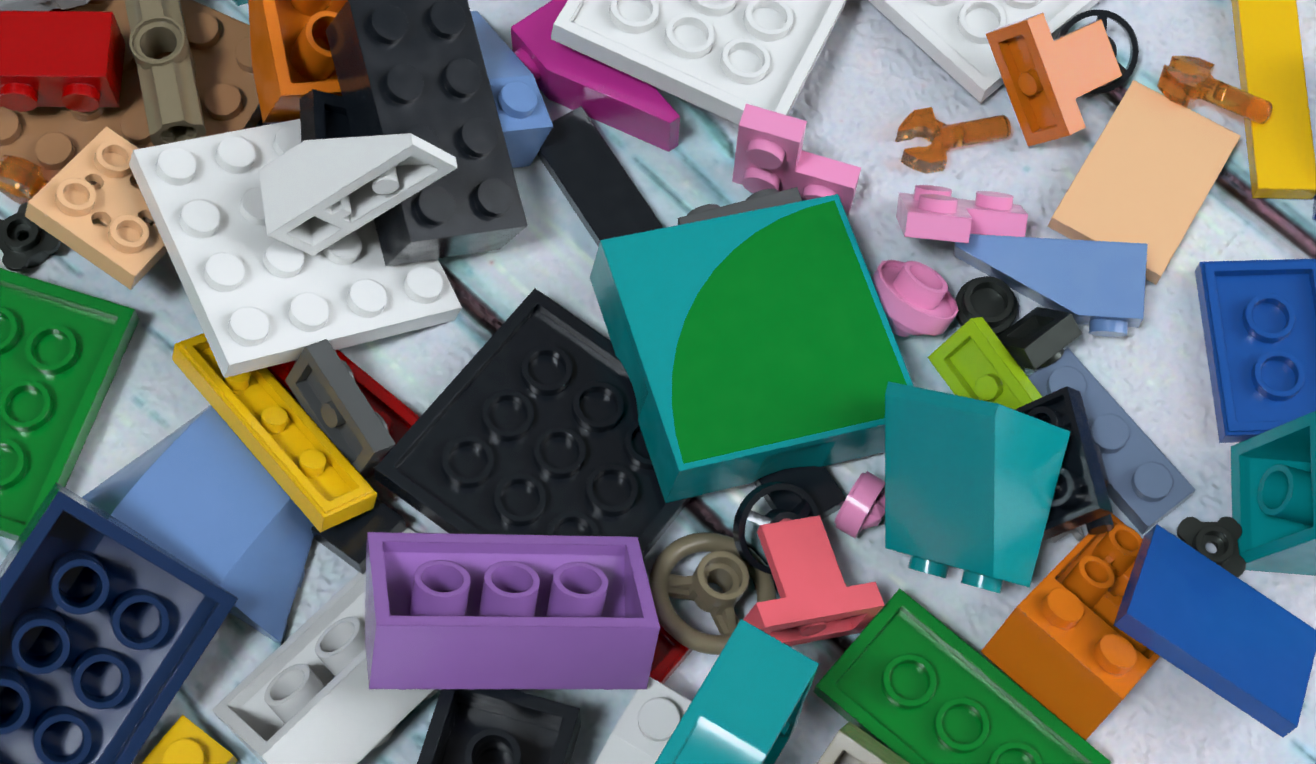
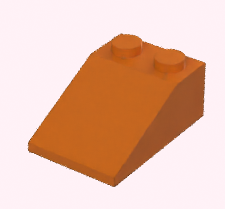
[248,0,348,123]

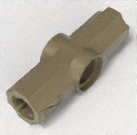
[125,0,207,146]

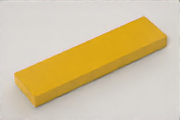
[1231,0,1316,199]
[172,333,378,533]

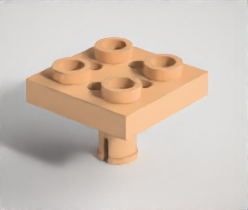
[25,126,167,290]

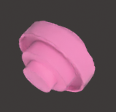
[871,260,959,337]

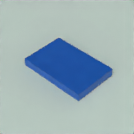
[1195,259,1316,443]
[1114,524,1316,737]

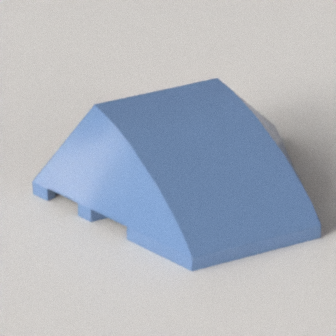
[82,405,314,645]

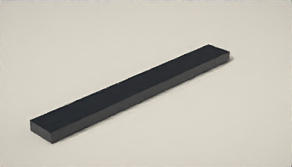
[537,106,846,520]

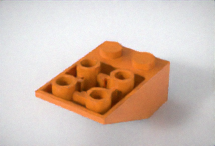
[981,513,1160,741]

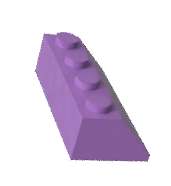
[365,532,660,690]

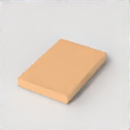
[1047,80,1241,285]

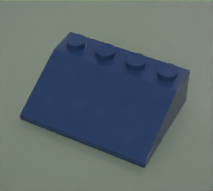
[0,482,238,764]

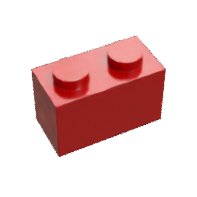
[0,11,126,112]

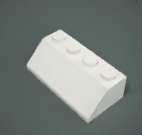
[212,528,440,764]

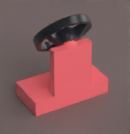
[733,481,885,646]

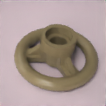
[649,532,776,655]

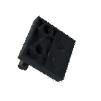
[1015,386,1114,541]

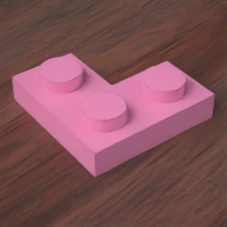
[732,104,861,216]
[896,185,1028,243]

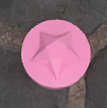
[834,471,885,539]

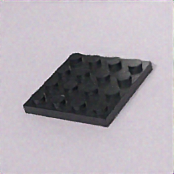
[374,288,692,559]

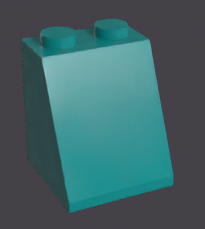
[885,381,1070,593]
[1231,411,1316,576]

